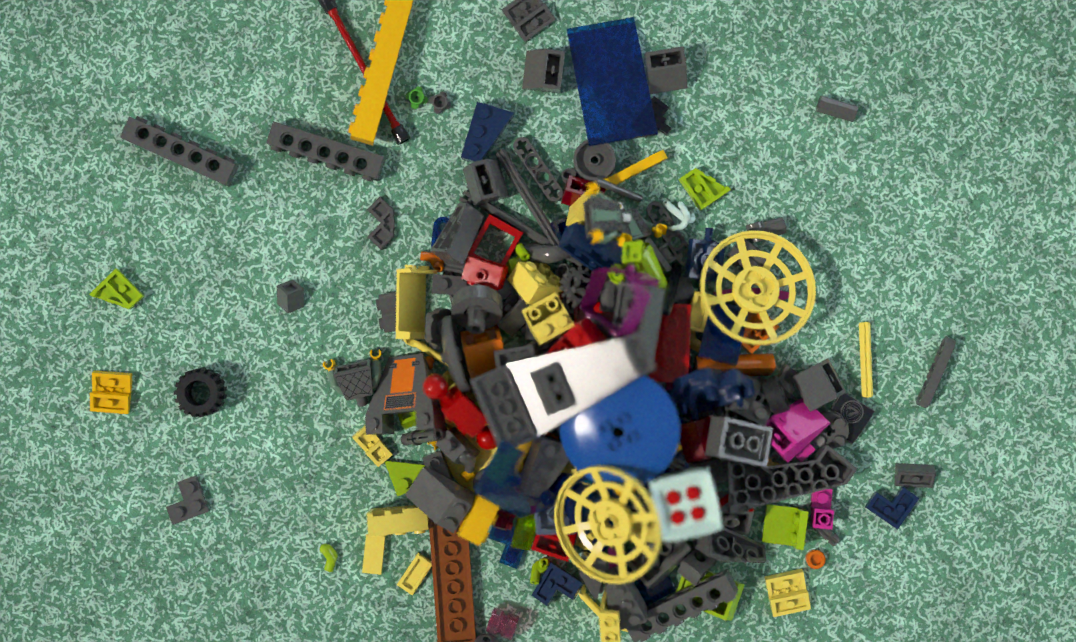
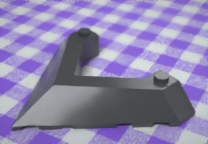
[725,391,858,514]

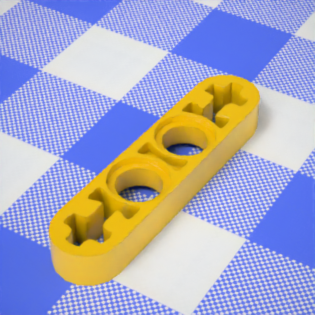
[604,150,668,191]

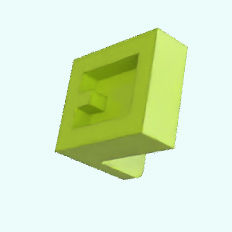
[622,240,646,272]

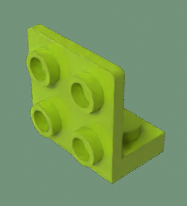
[762,504,809,550]

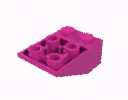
[765,398,830,463]

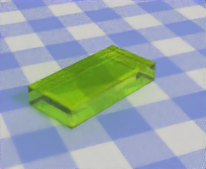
[511,509,536,551]

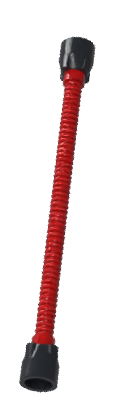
[318,0,411,145]

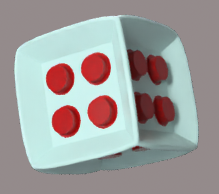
[648,466,723,542]

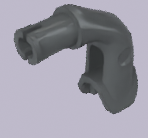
[524,242,572,263]

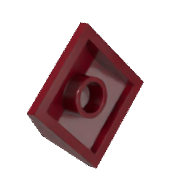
[679,415,714,463]

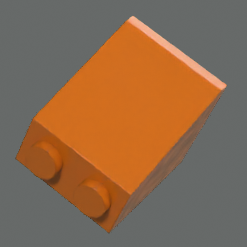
[460,324,504,379]

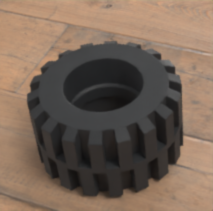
[174,368,227,417]

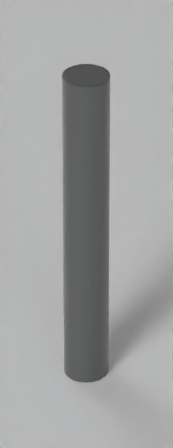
[594,177,642,202]

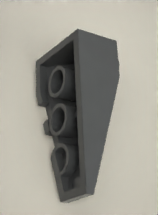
[692,527,767,563]

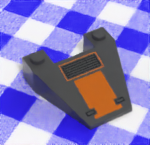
[365,353,445,435]

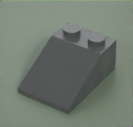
[705,416,773,467]
[405,466,475,533]
[626,537,691,589]

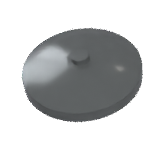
[440,315,472,393]

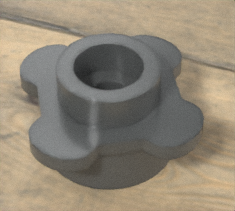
[429,91,451,114]

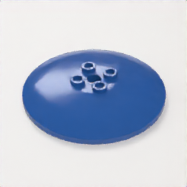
[560,375,680,487]

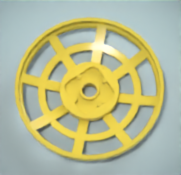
[700,230,816,345]
[554,466,661,584]

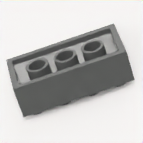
[610,282,665,361]

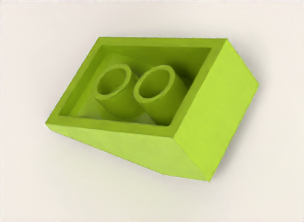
[676,571,745,621]

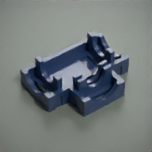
[666,368,755,420]

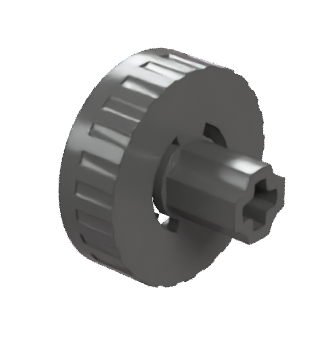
[451,285,503,334]

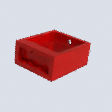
[468,214,523,265]

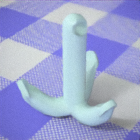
[662,200,696,231]

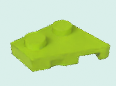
[678,168,731,211]
[89,268,144,309]
[385,460,425,497]

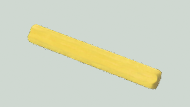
[859,322,873,398]

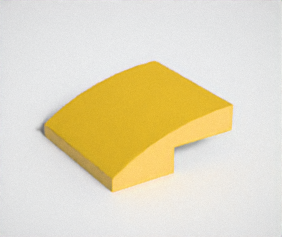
[90,370,132,414]

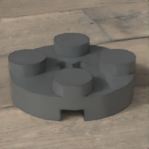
[424,308,457,347]
[813,410,849,449]

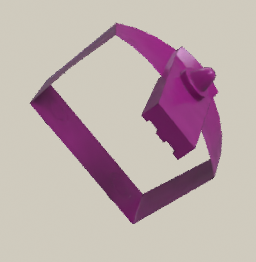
[580,264,660,337]

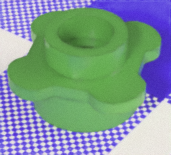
[406,86,428,109]

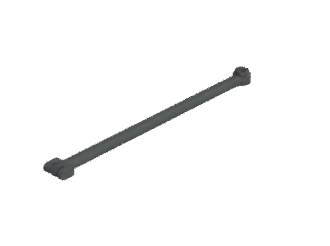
[459,186,592,273]

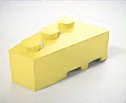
[367,505,429,537]

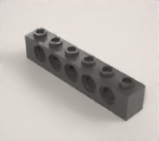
[120,116,239,187]
[266,121,385,182]
[626,569,738,642]

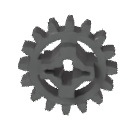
[559,266,600,309]

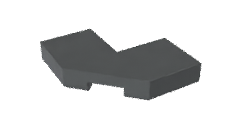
[367,196,395,250]

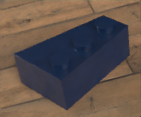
[461,102,514,163]
[558,222,624,272]

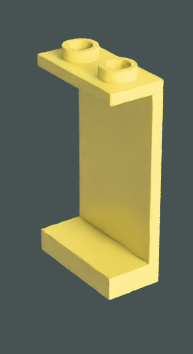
[396,265,437,339]

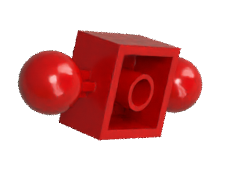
[423,374,497,450]

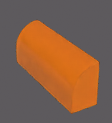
[694,353,776,376]

